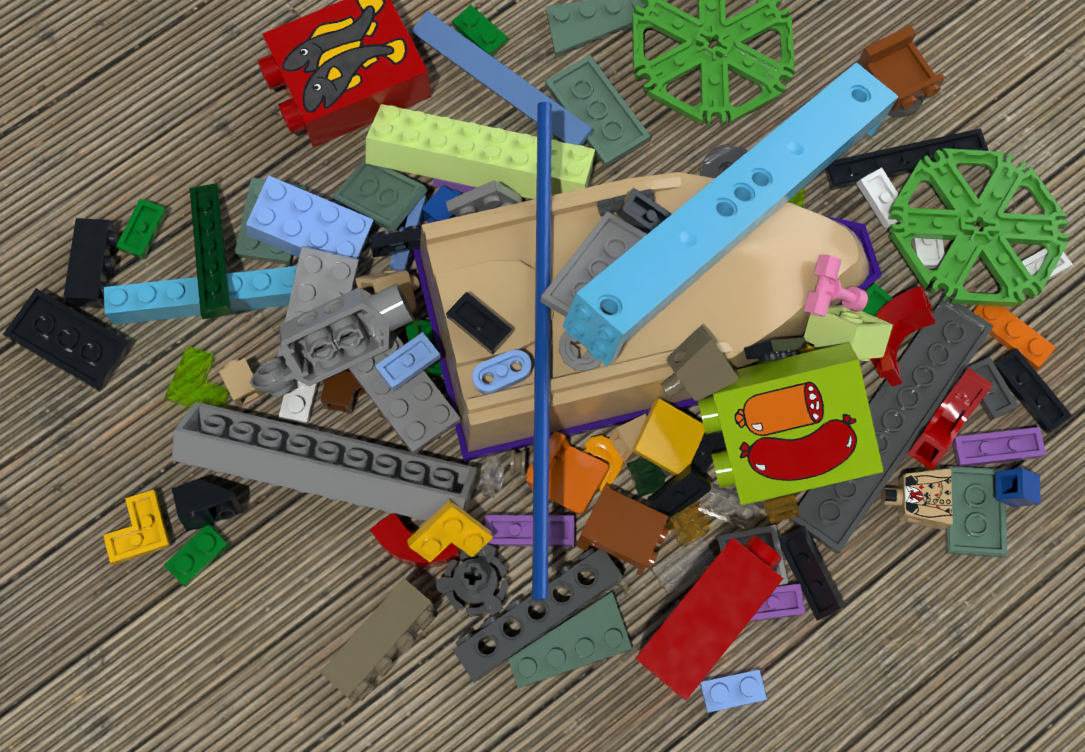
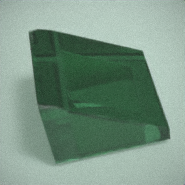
[627,458,665,497]

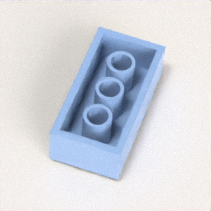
[245,175,373,259]

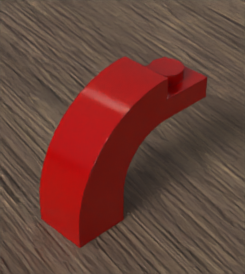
[871,286,936,387]
[907,368,993,470]
[370,513,471,568]

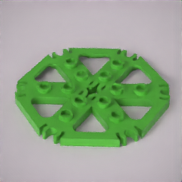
[632,0,795,126]
[888,148,1069,307]

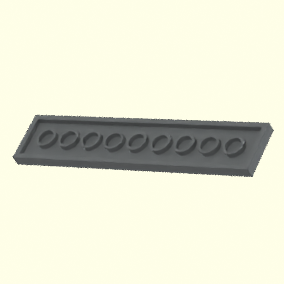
[789,298,994,555]

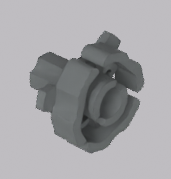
[436,544,509,617]

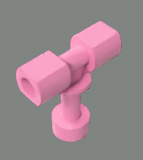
[804,254,868,317]

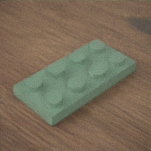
[545,55,651,168]

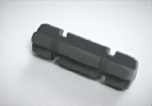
[597,189,655,217]

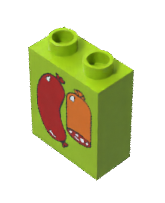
[698,342,884,505]

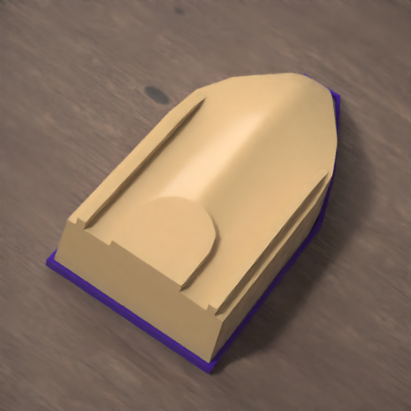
[413,172,882,462]

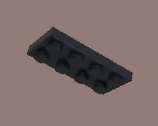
[3,288,132,392]

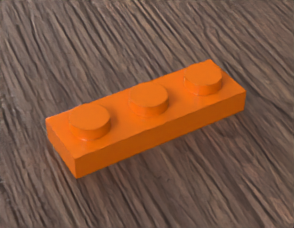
[973,305,1056,371]

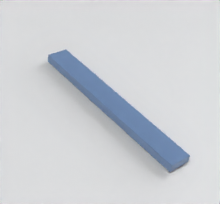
[411,10,593,145]

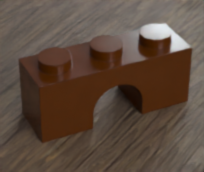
[321,369,385,418]

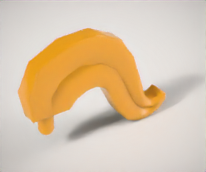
[582,435,624,493]

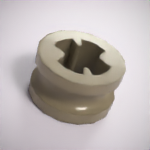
[510,449,526,476]

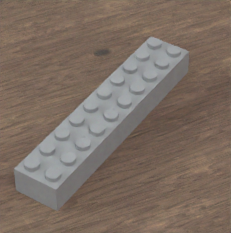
[172,402,477,521]

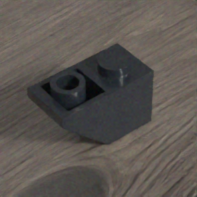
[172,479,243,532]

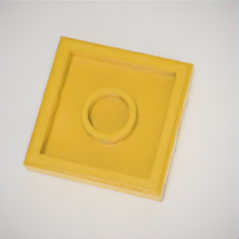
[631,398,705,476]

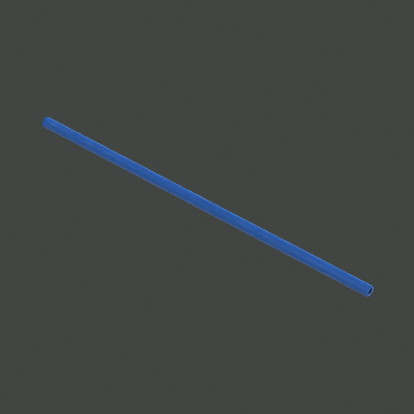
[532,102,552,601]

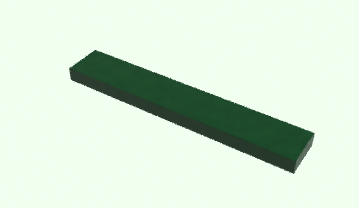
[189,183,232,320]

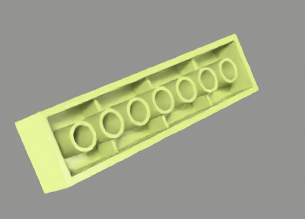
[365,104,595,199]

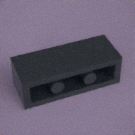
[63,218,119,308]

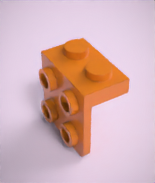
[526,431,609,515]

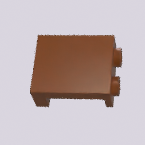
[859,25,945,112]
[577,486,669,576]

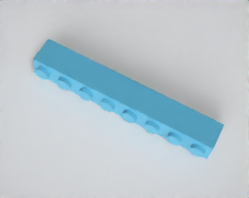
[104,266,297,325]

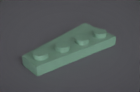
[546,0,647,58]
[508,592,632,689]

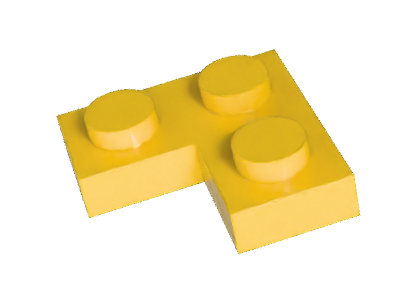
[103,489,171,565]
[407,500,493,562]

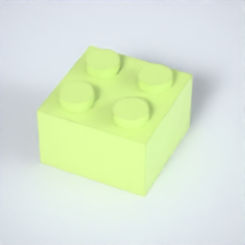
[804,305,893,361]

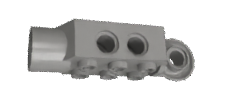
[250,283,415,397]

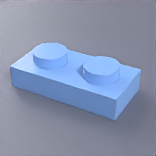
[375,332,441,392]
[700,670,767,713]

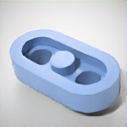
[472,350,531,394]

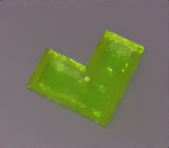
[164,346,230,408]

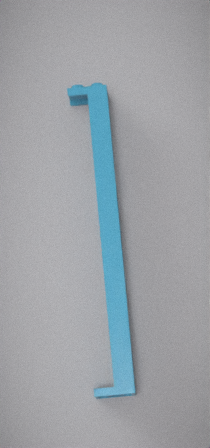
[562,62,899,367]

